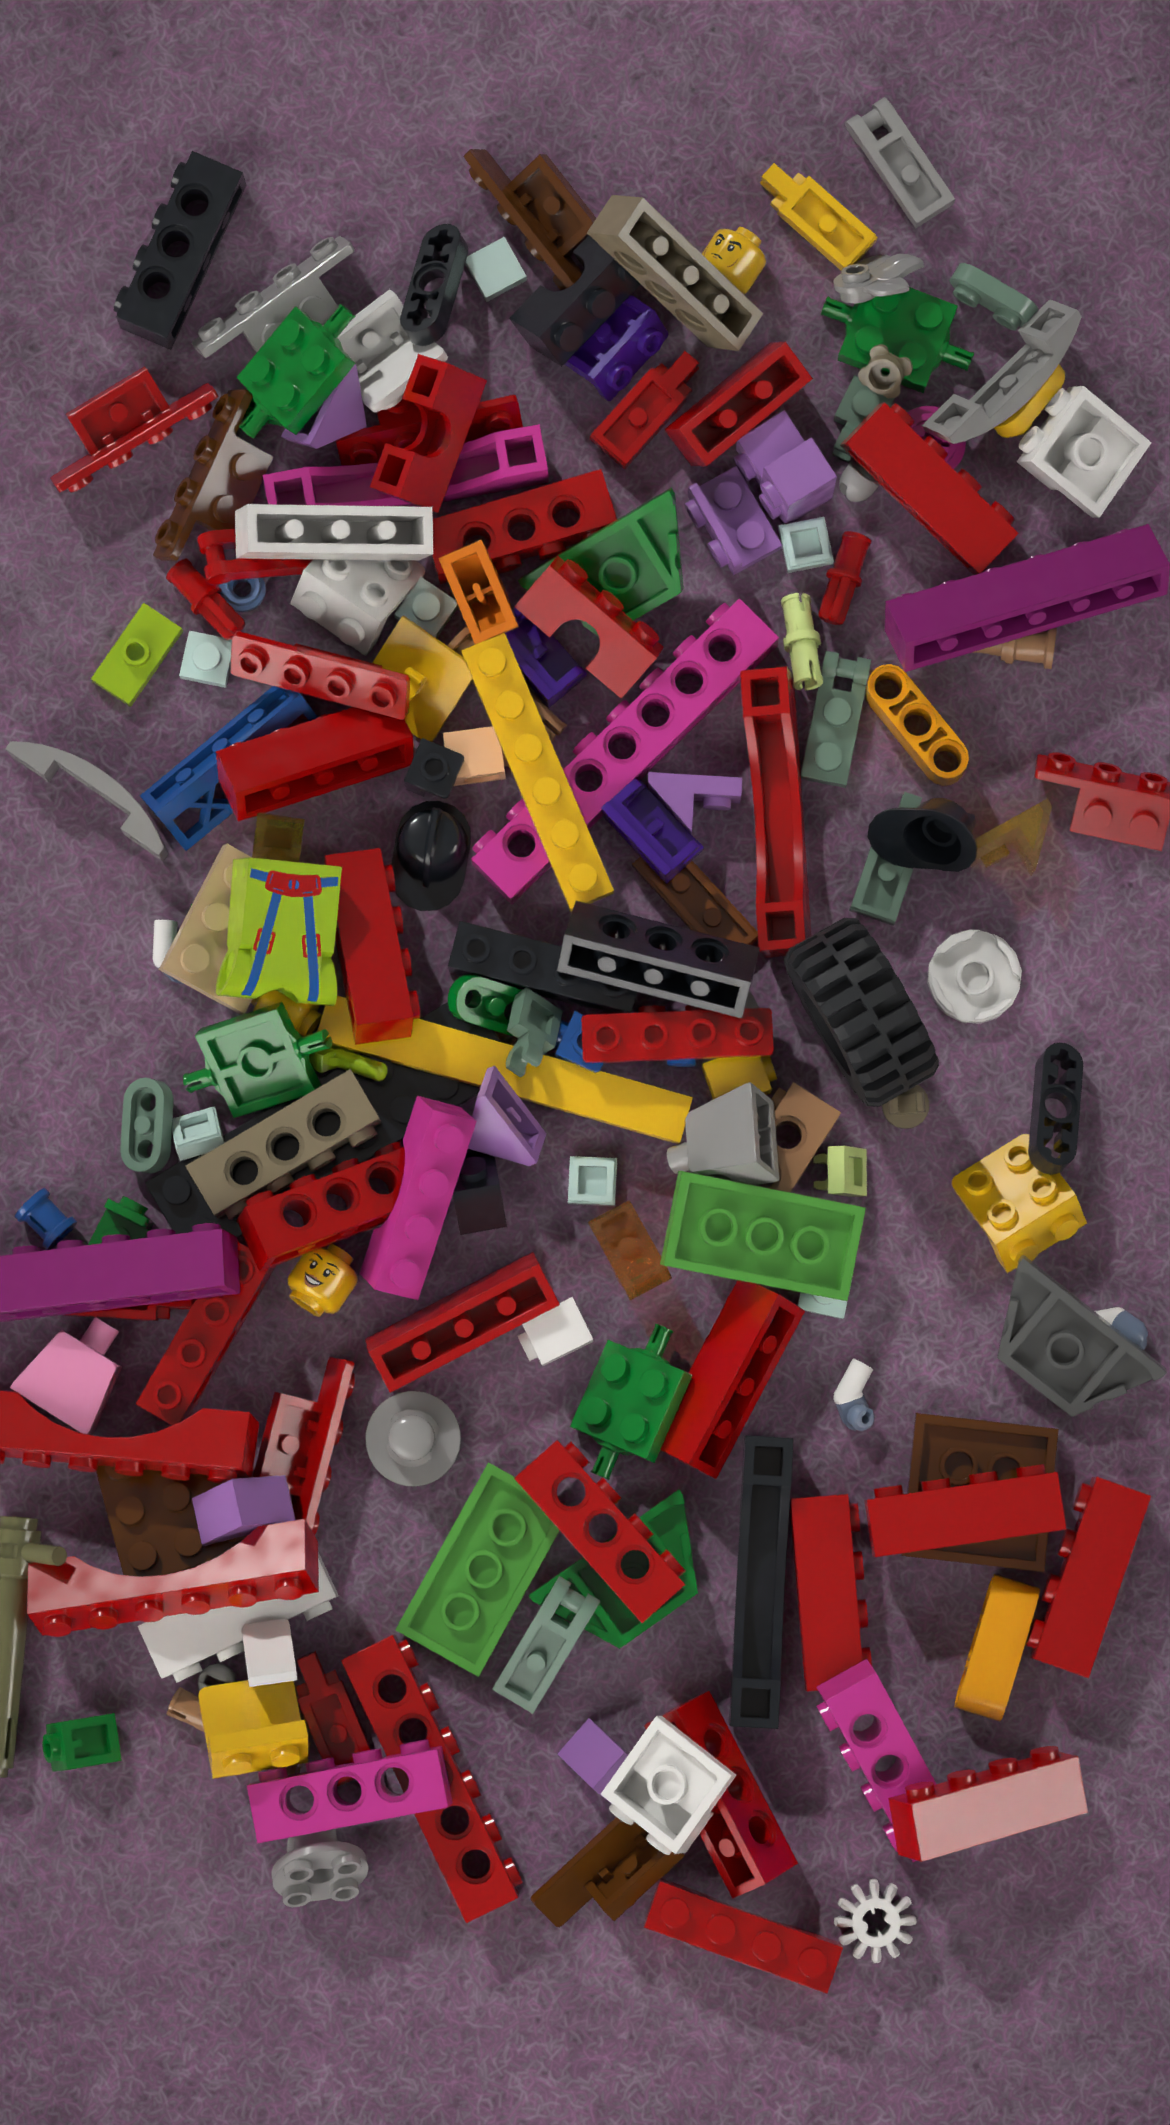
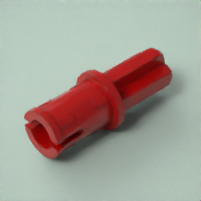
[818,531,872,625]
[166,558,246,641]

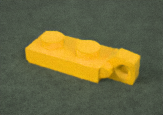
[760,163,878,271]

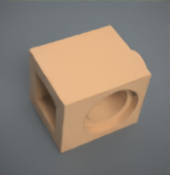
[443,726,509,786]

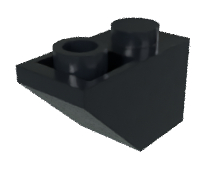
[453,1149,507,1235]

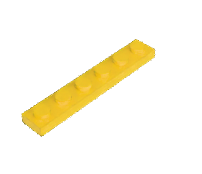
[461,633,614,911]

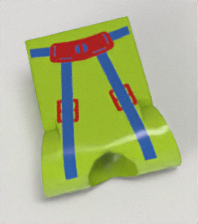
[216,857,342,1006]

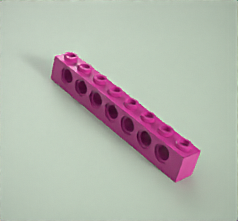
[471,598,779,905]

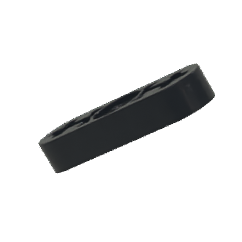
[400,224,468,346]
[1028,1042,1083,1175]

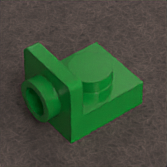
[88,1196,154,1245]
[42,1713,122,1772]

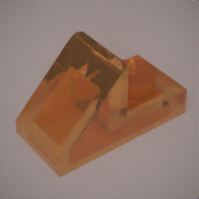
[588,1200,672,1300]

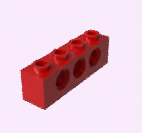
[431,469,617,584]
[237,1142,405,1272]
[136,1242,277,1425]
[514,1440,686,1623]
[644,1691,798,1899]

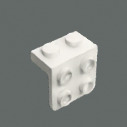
[338,289,448,412]
[290,559,425,656]

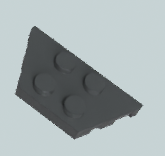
[997,1255,1167,1417]

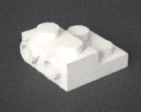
[1017,386,1152,518]
[601,1716,736,1855]

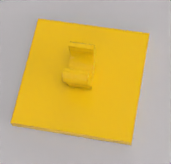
[372,615,473,742]

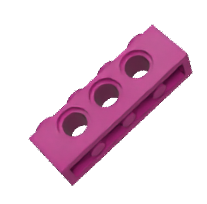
[816,1659,936,1862]
[247,1739,453,1844]

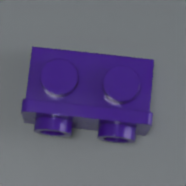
[564,295,669,401]

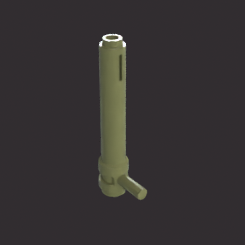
[0,1516,67,1778]

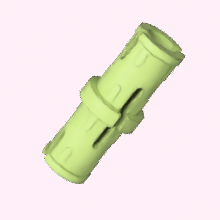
[781,593,823,690]

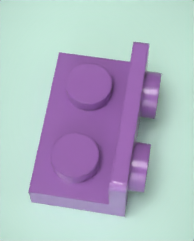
[684,466,782,576]

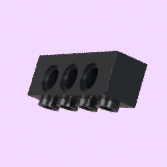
[114,151,247,350]
[557,901,760,1018]
[448,921,638,1014]

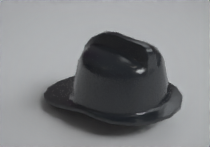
[867,798,978,872]
[391,801,471,911]

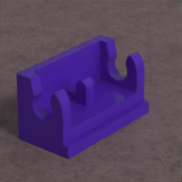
[505,608,588,708]
[601,778,704,884]

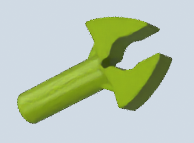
[309,1045,388,1081]

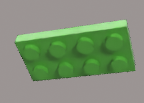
[660,1171,866,1301]
[395,1462,560,1677]

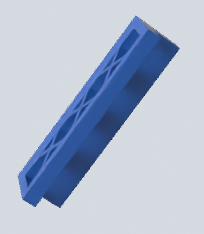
[140,686,318,851]

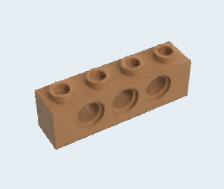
[769,1082,841,1193]

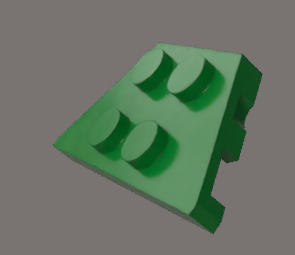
[518,487,684,635]
[528,1490,698,1649]

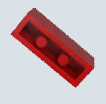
[664,341,813,466]

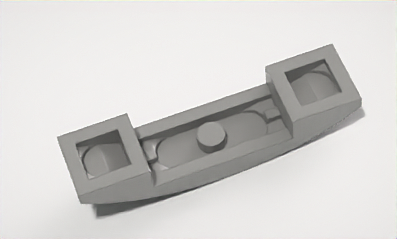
[922,299,1082,444]
[5,741,168,861]

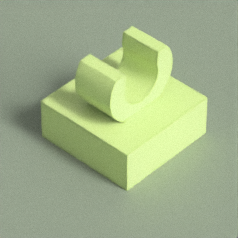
[814,1146,867,1197]

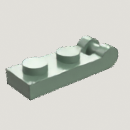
[801,651,871,788]
[492,1576,600,1714]

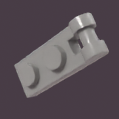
[845,97,955,229]

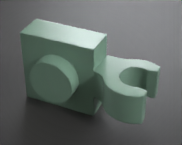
[832,375,896,463]
[506,987,563,1077]

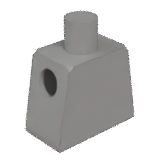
[667,1082,779,1185]

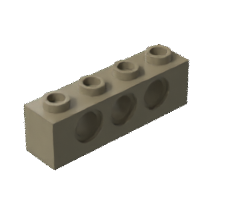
[587,195,763,351]
[186,1069,382,1220]

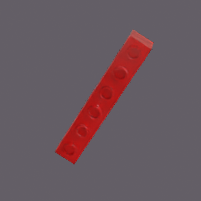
[341,1634,523,1923]

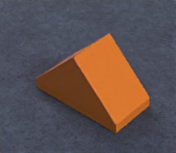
[438,540,519,645]

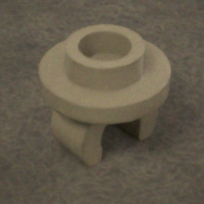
[882,1085,929,1129]

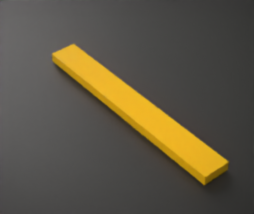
[317,995,693,1144]

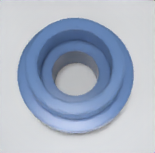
[219,578,266,612]

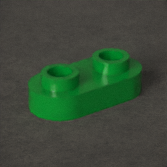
[448,974,522,1036]

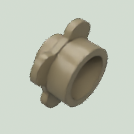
[858,344,913,398]

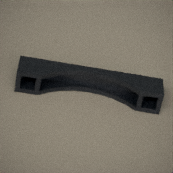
[729,1435,794,1729]

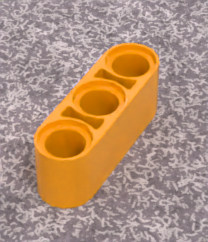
[865,664,969,786]
[954,1574,1040,1722]

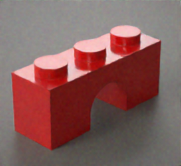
[370,354,487,513]
[514,556,664,699]

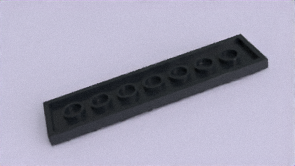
[145,991,501,1239]

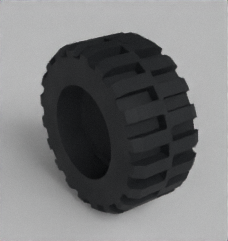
[784,918,939,1107]

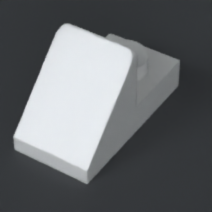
[242,1618,298,1687]

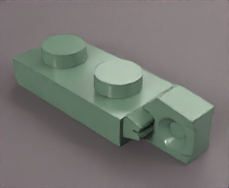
[849,792,922,926]

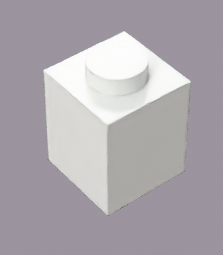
[517,1297,594,1366]

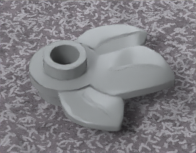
[833,254,924,303]

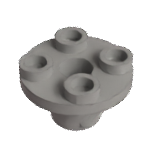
[366,1391,461,1487]
[271,1829,368,1907]

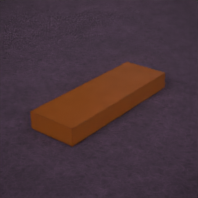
[632,857,758,946]

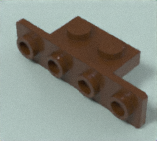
[463,149,596,291]
[153,389,273,561]
[530,1817,685,1927]

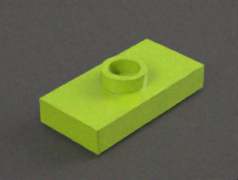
[91,603,183,707]

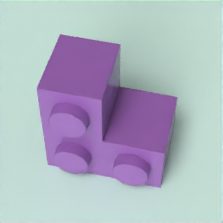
[734,410,837,524]

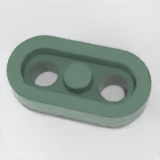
[949,263,1039,331]
[120,1078,174,1173]

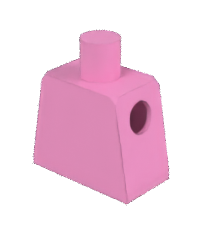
[10,1317,122,1435]

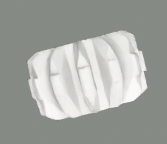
[834,1879,917,1963]

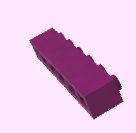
[885,524,1170,672]
[0,1223,240,1322]

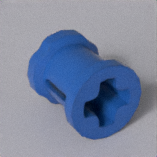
[14,1188,77,1250]

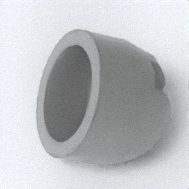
[839,461,880,502]
[198,1663,237,1691]

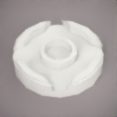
[927,930,1022,1024]

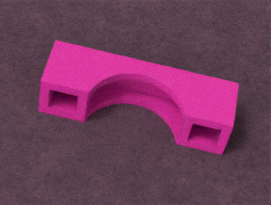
[359,1096,477,1300]

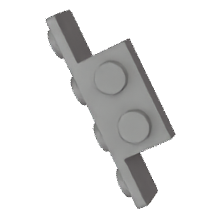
[191,236,355,358]

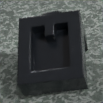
[404,738,464,799]

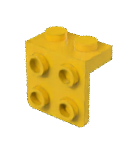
[951,1134,1087,1273]
[198,1680,308,1779]

